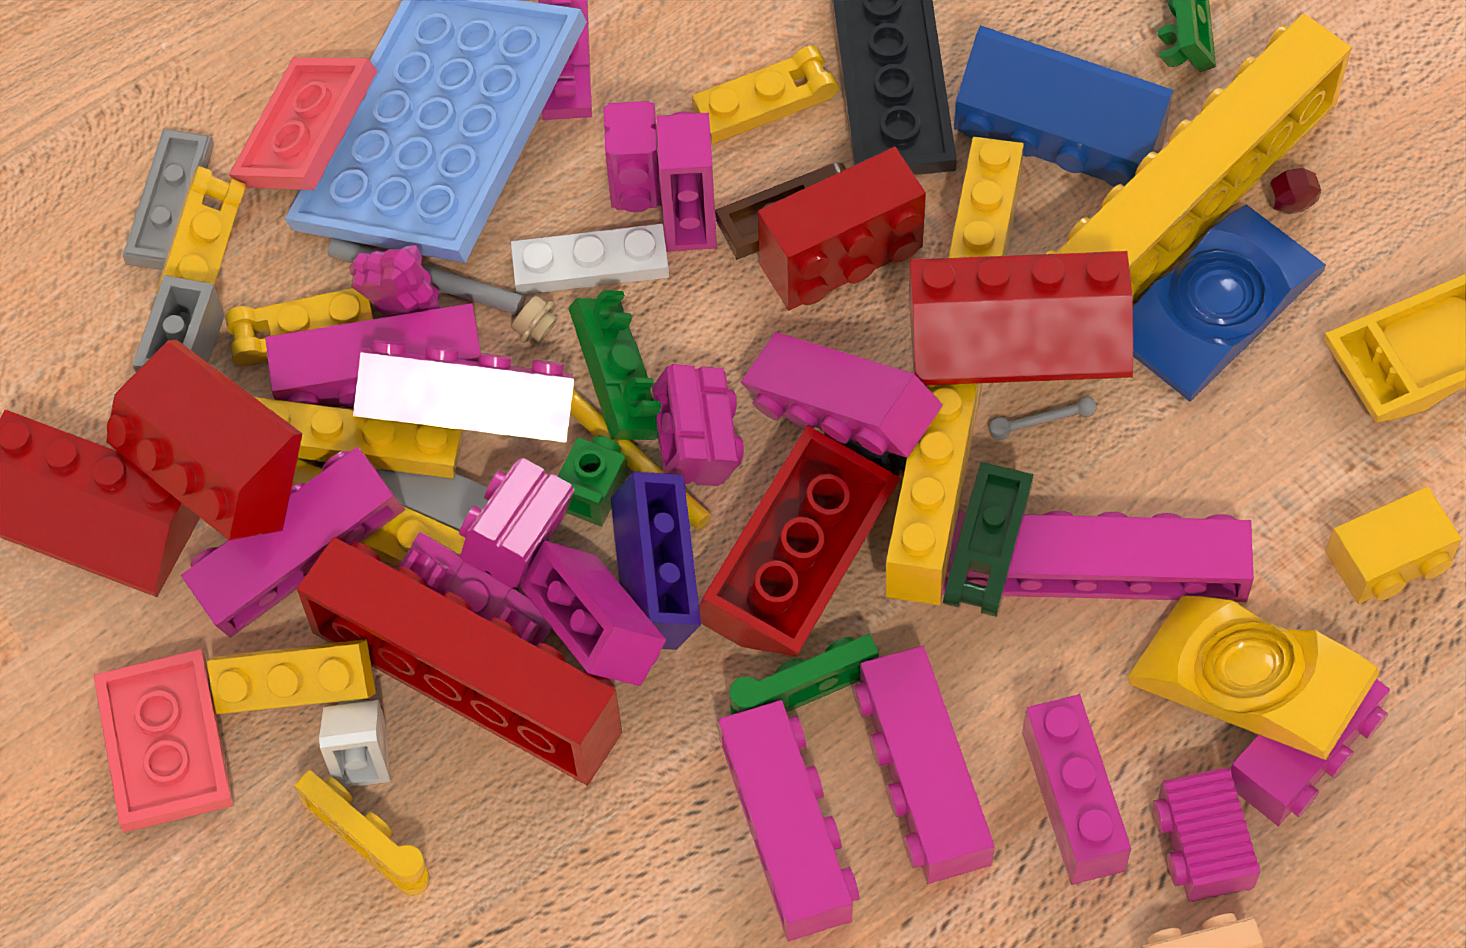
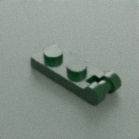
[943,462,1034,617]

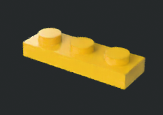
[206,639,376,714]

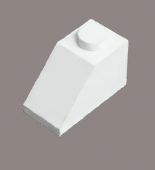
[319,699,391,788]

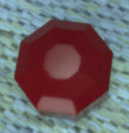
[1267,168,1321,214]

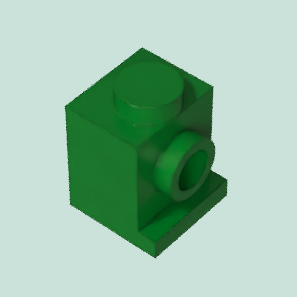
[557,435,628,527]

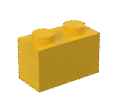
[1325,486,1462,604]

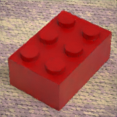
[758,147,926,311]

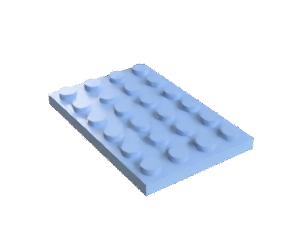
[285,0,587,263]

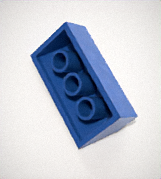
[954,25,1173,187]

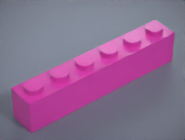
[943,509,1254,602]

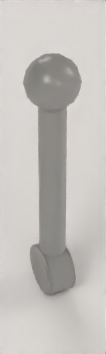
[990,396,1097,440]

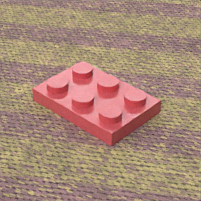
[229,58,378,190]
[93,649,234,833]

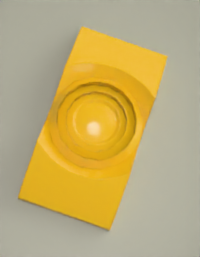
[1323,273,1466,423]
[1127,596,1379,760]

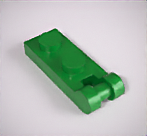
[729,633,879,715]

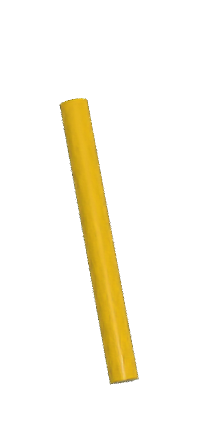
[570,389,712,530]

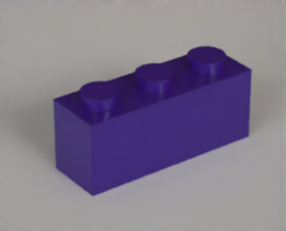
[611,471,701,650]

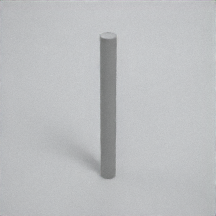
[328,238,524,315]

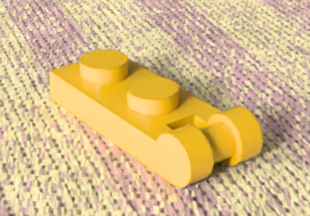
[692,45,839,144]
[155,165,246,294]
[225,288,374,366]
[294,769,430,896]

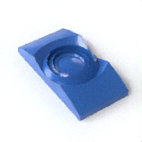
[1133,204,1326,402]

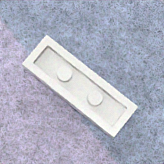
[511,224,669,295]

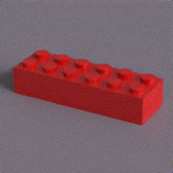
[296,537,623,786]

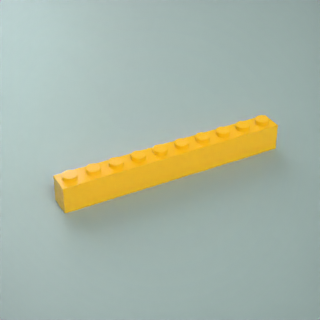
[886,137,1024,606]

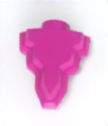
[349,245,441,317]

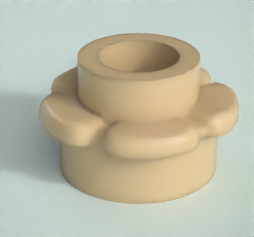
[511,295,558,343]

